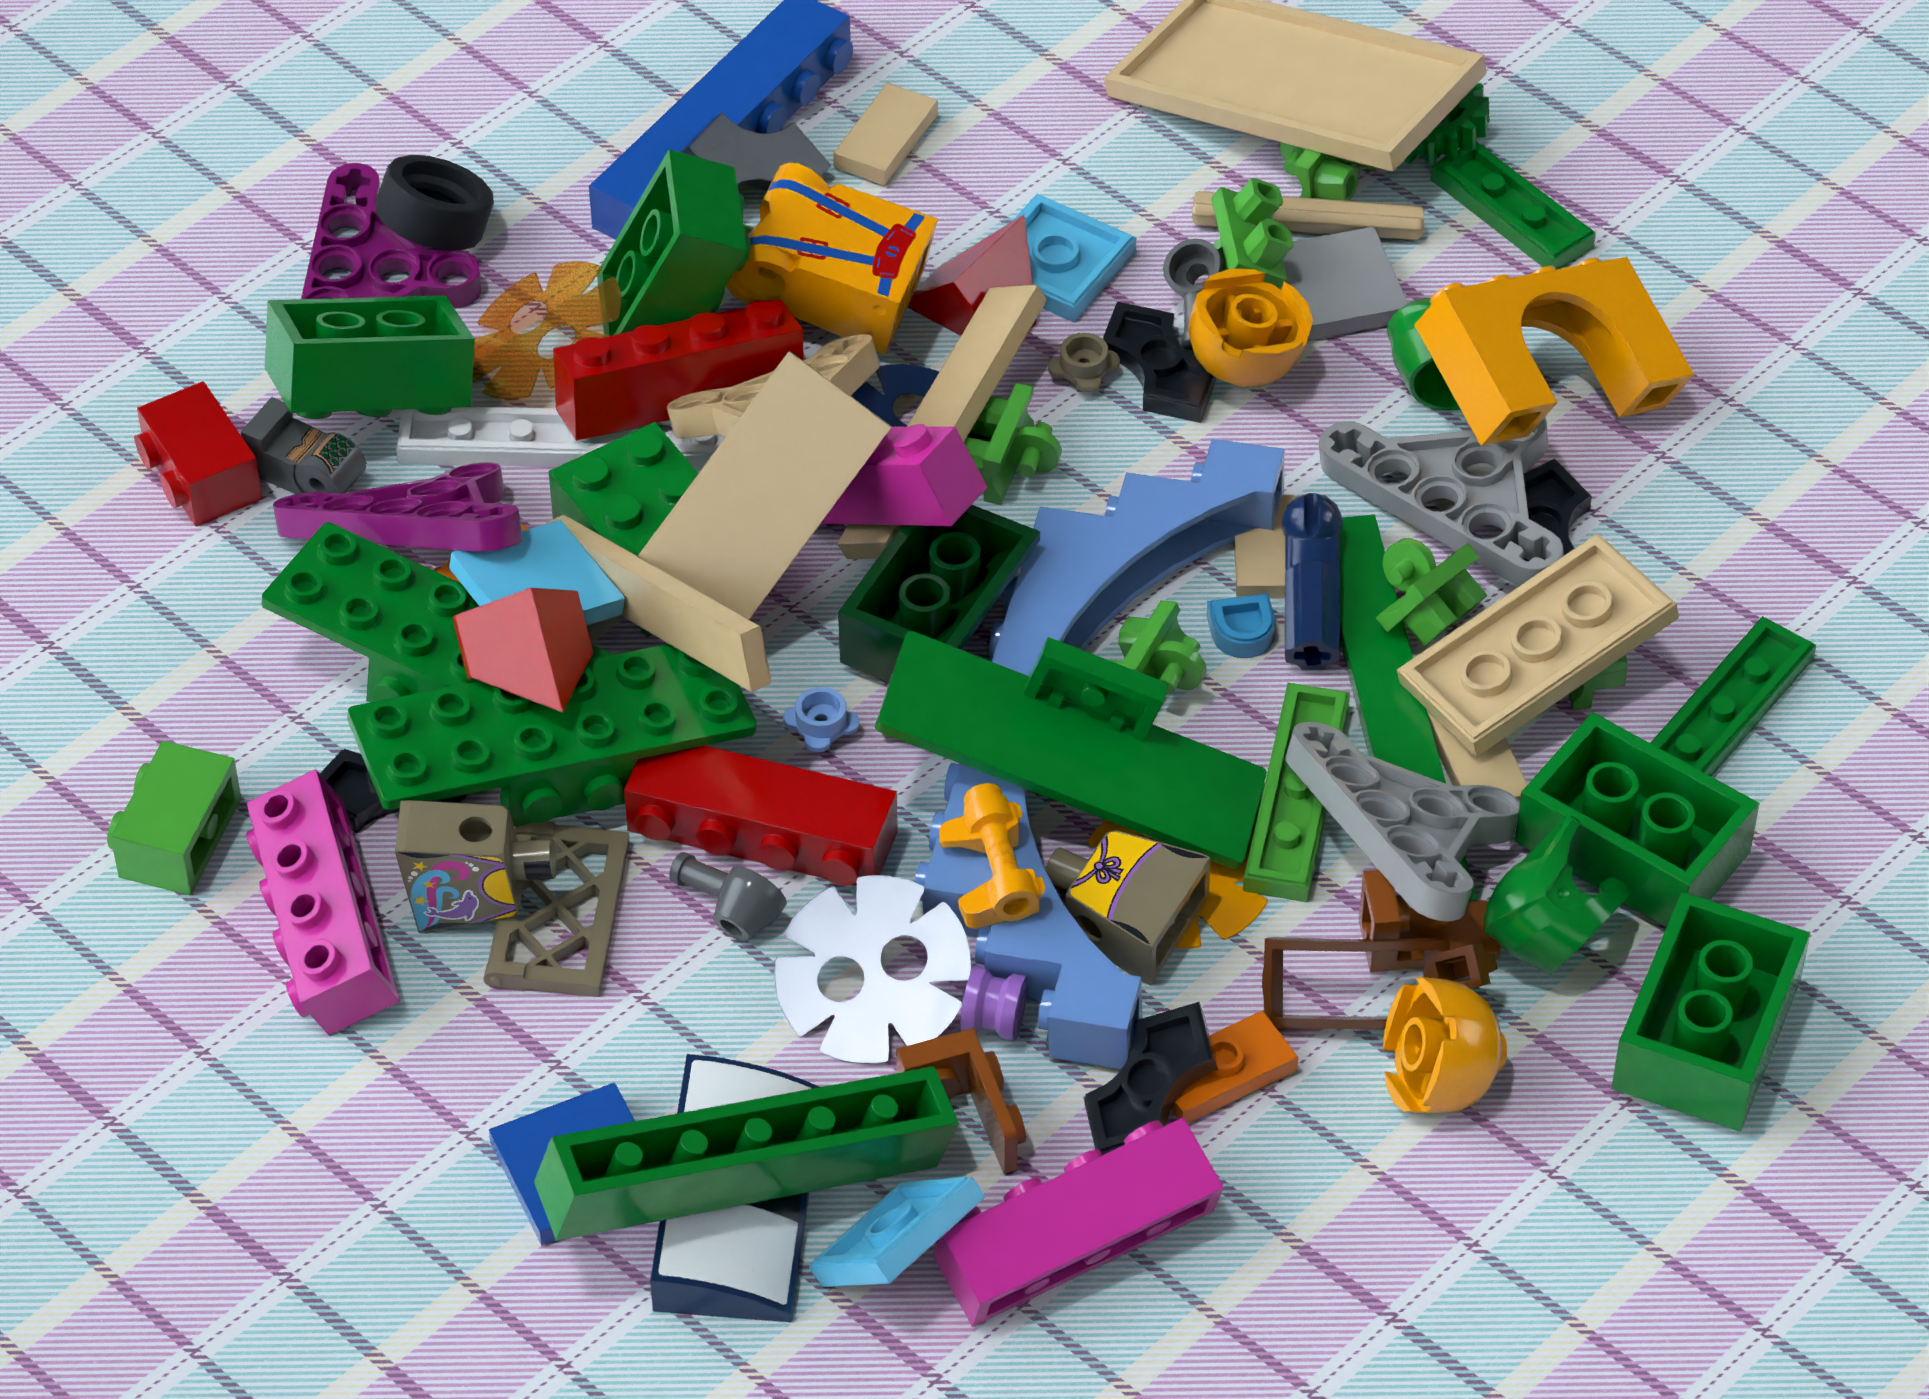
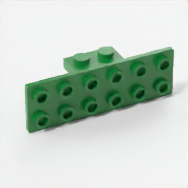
[261,522,614,702]
[875,631,1267,870]
[347,644,757,827]

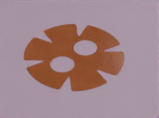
[472,261,621,400]

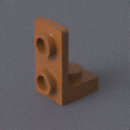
[1359,870,1501,973]
[896,1028,1026,1174]

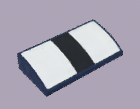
[650,1054,819,1323]

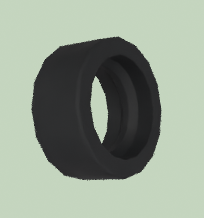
[376,155,494,251]

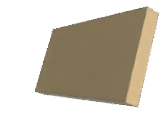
[638,351,892,620]
[1397,533,1679,757]

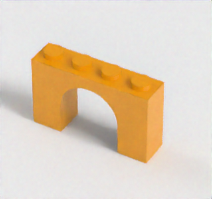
[1414,257,1694,446]

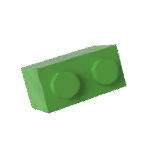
[107,740,242,896]

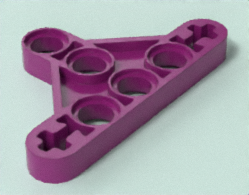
[301,163,482,308]
[273,462,523,551]

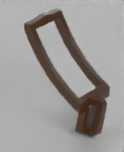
[1262,937,1498,1029]

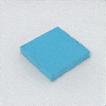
[1012,193,1137,322]
[449,520,625,625]
[809,1177,986,1287]

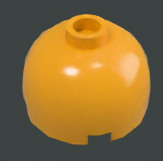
[1188,269,1313,387]
[1383,977,1507,1114]

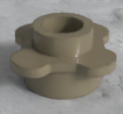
[1048,333,1120,392]

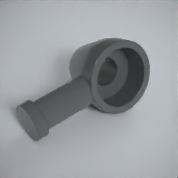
[1163,239,1225,351]
[669,852,787,941]

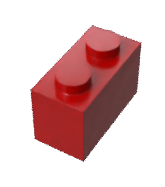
[134,381,262,527]

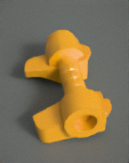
[939,783,1045,929]

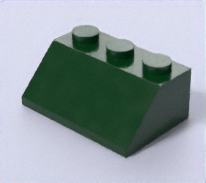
[838,505,1040,682]

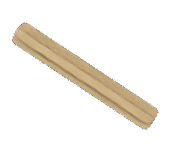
[1192,191,1424,240]

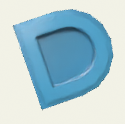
[1206,593,1275,658]

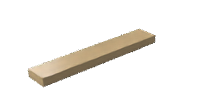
[837,285,1047,559]
[545,515,771,692]

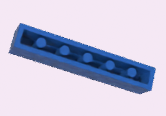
[589,0,853,240]

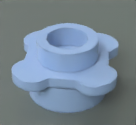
[783,687,859,752]

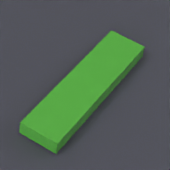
[1243,683,1350,902]

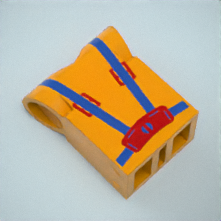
[726,162,938,355]

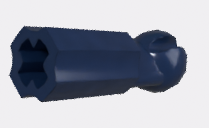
[1281,493,1344,670]

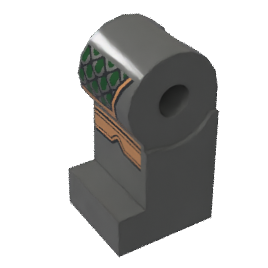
[241,397,367,494]

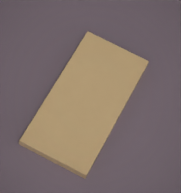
[1104,0,1487,172]

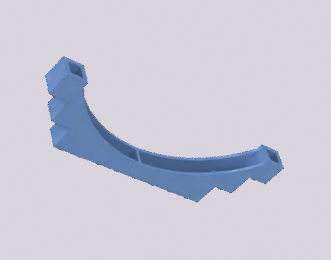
[914,439,1284,1069]

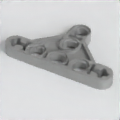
[1319,418,1564,587]
[1285,722,1520,921]

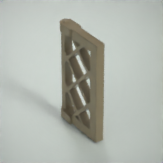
[483,821,630,997]

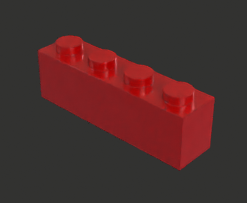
[553,299,804,441]
[624,746,898,886]

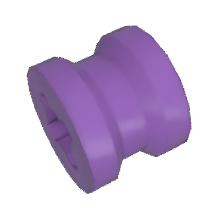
[960,966,1028,1042]

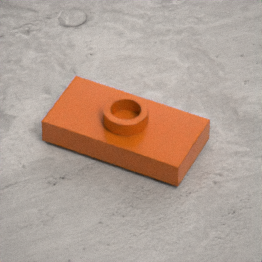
[1171,1010,1298,1124]

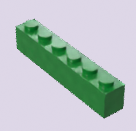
[534,1066,959,1241]

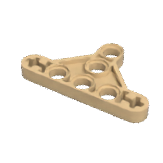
[667,334,880,439]

